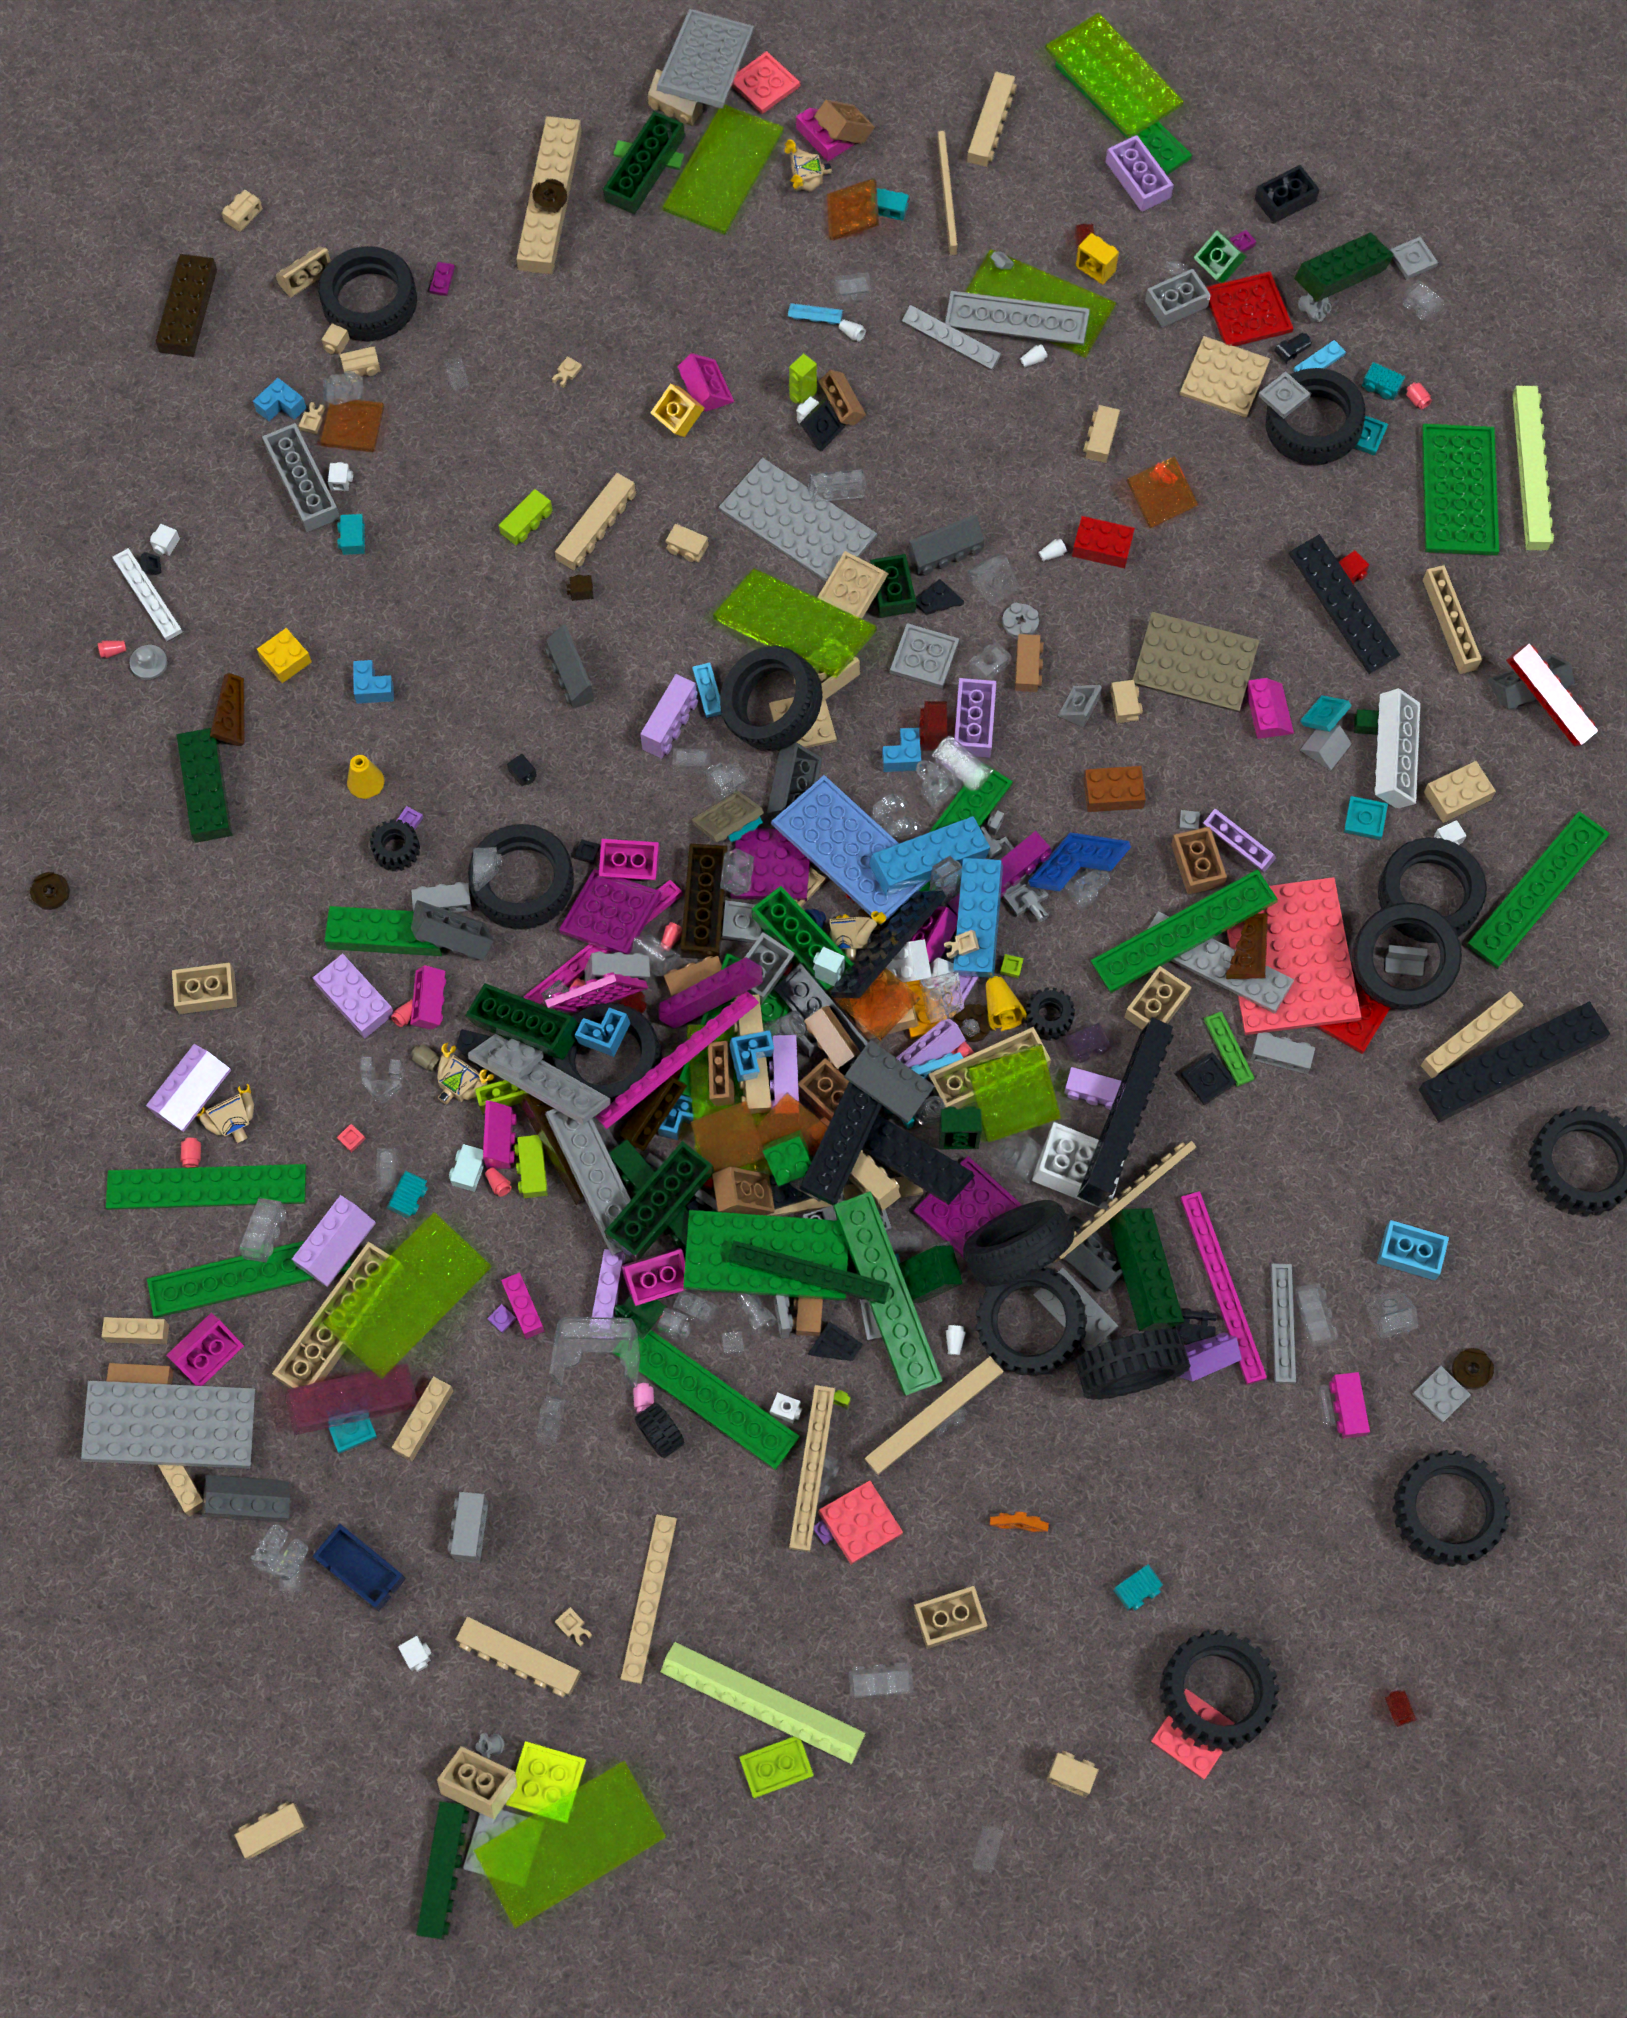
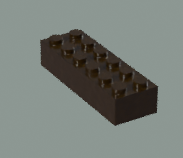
[155,254,217,357]
[681,843,728,960]
[520,1094,586,1205]

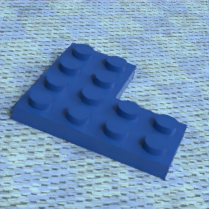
[1028,832,1131,892]

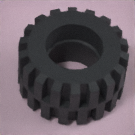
[370,819,420,872]
[1025,987,1075,1041]
[635,1402,685,1459]

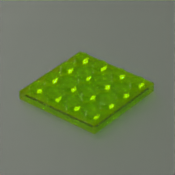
[967,1044,1061,1142]

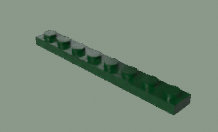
[728,1240,890,1305]

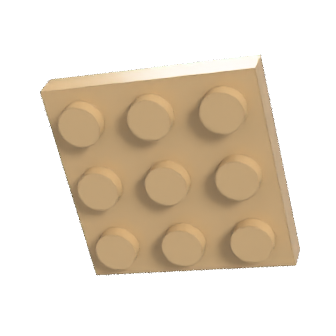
[817,551,888,621]
[769,697,837,748]

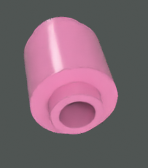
[633,1383,654,1414]

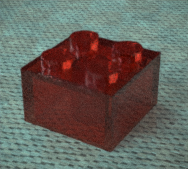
[919,701,947,751]

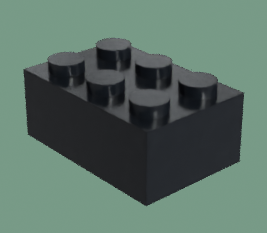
[1254,165,1320,224]

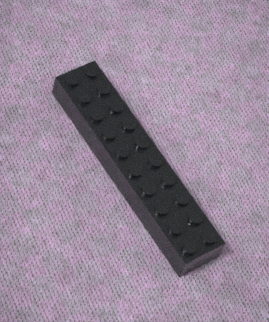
[1419,1001,1610,1123]
[1077,1017,1174,1207]

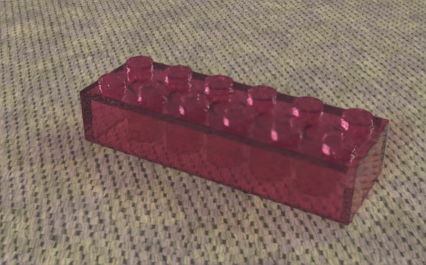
[285,1363,417,1435]

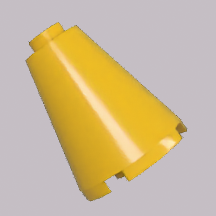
[347,755,385,799]
[985,976,1026,1031]

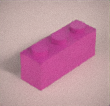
[410,965,446,1029]
[501,1272,544,1339]
[1329,1372,1370,1439]

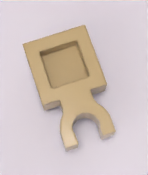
[552,356,582,388]
[299,402,325,435]
[944,930,979,958]
[555,1607,592,1647]

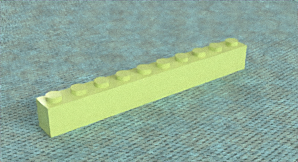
[1513,386,1554,550]
[661,1642,866,1764]

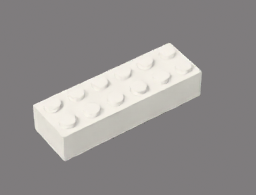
[1375,688,1420,808]

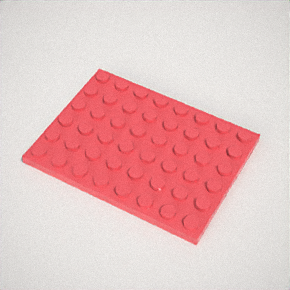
[1226,877,1361,1035]

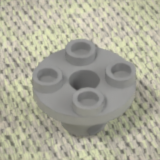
[1298,293,1331,322]
[130,645,167,680]

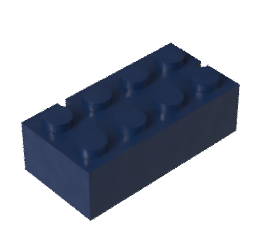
[312,1524,406,1612]

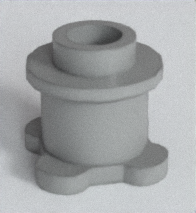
[476,1733,504,1759]

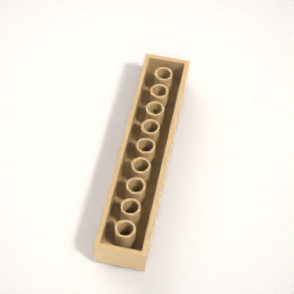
[517,116,582,274]

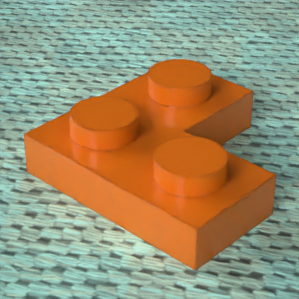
[990,1512,1049,1532]

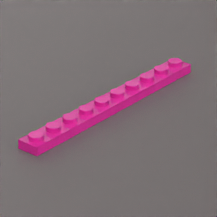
[523,880,683,1006]
[595,991,759,1129]
[1180,1191,1267,1385]

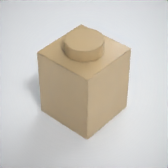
[322,324,350,355]

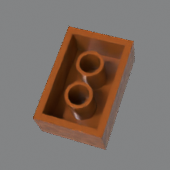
[1083,766,1146,812]

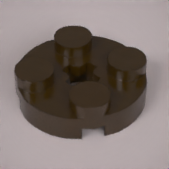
[532,179,567,213]
[30,872,70,910]
[953,1004,991,1042]
[1452,1348,1494,1389]

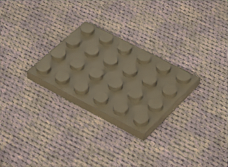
[1133,612,1260,712]

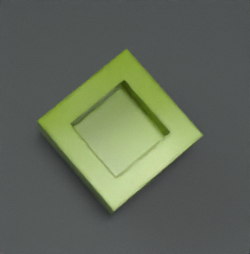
[1000,954,1024,979]
[833,1390,851,1409]

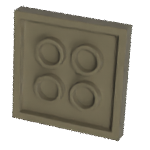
[691,791,764,843]

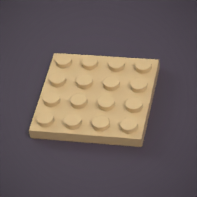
[1180,336,1270,418]

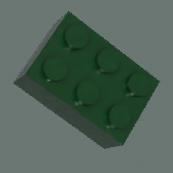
[870,554,916,618]
[939,1106,982,1150]
[898,1245,963,1303]

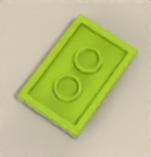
[739,1737,814,1799]

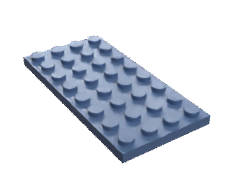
[771,775,931,925]

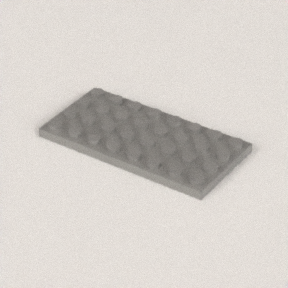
[656,9,754,108]
[719,458,877,582]
[81,1381,255,1469]

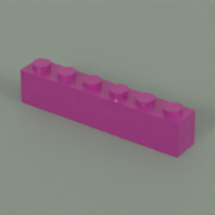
[948,831,1052,917]
[659,957,763,1029]

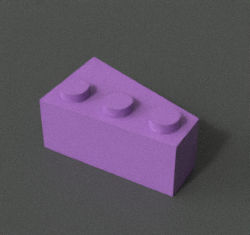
[1178,1333,1242,1382]

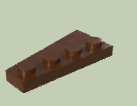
[210,673,245,746]
[1226,913,1268,979]

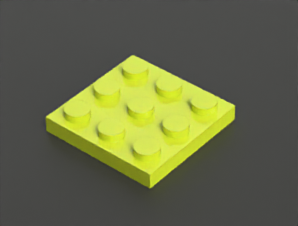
[505,1741,586,1823]

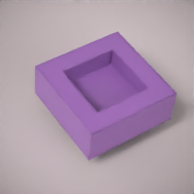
[397,806,423,830]
[488,1304,516,1333]
[813,1520,834,1545]

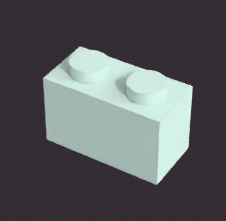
[813,947,845,987]
[449,1144,485,1192]

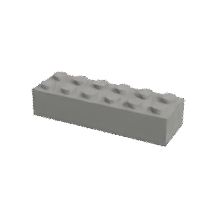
[262,423,340,532]

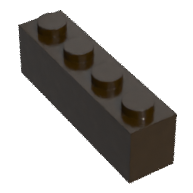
[620,1075,687,1151]

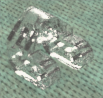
[916,760,962,809]
[872,794,922,837]
[1063,867,1110,911]
[360,1056,405,1103]
[250,1524,308,1580]

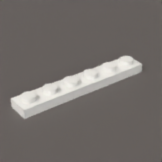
[113,548,183,641]

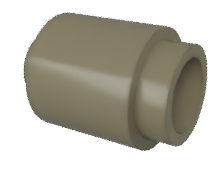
[411,1044,441,1072]

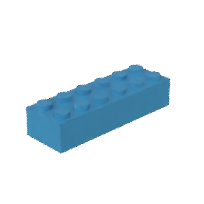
[869,816,990,896]
[953,858,1003,978]

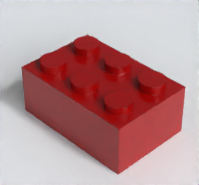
[1072,516,1135,569]

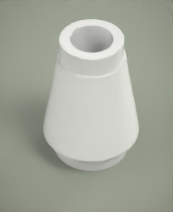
[839,320,866,342]
[1020,345,1047,367]
[1038,539,1067,562]
[946,1325,966,1355]

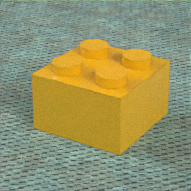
[1076,233,1119,285]
[651,384,705,437]
[257,628,311,683]

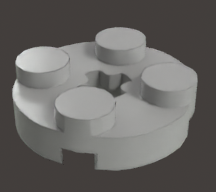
[1002,602,1039,638]

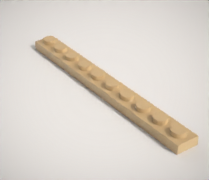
[1052,1141,1196,1263]

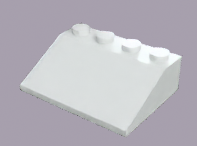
[1032,1122,1124,1210]

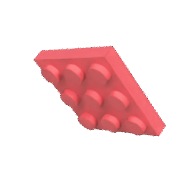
[732,51,800,114]
[818,1481,903,1565]
[1151,1689,1235,1780]

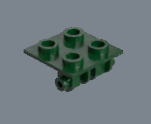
[614,1295,667,1340]

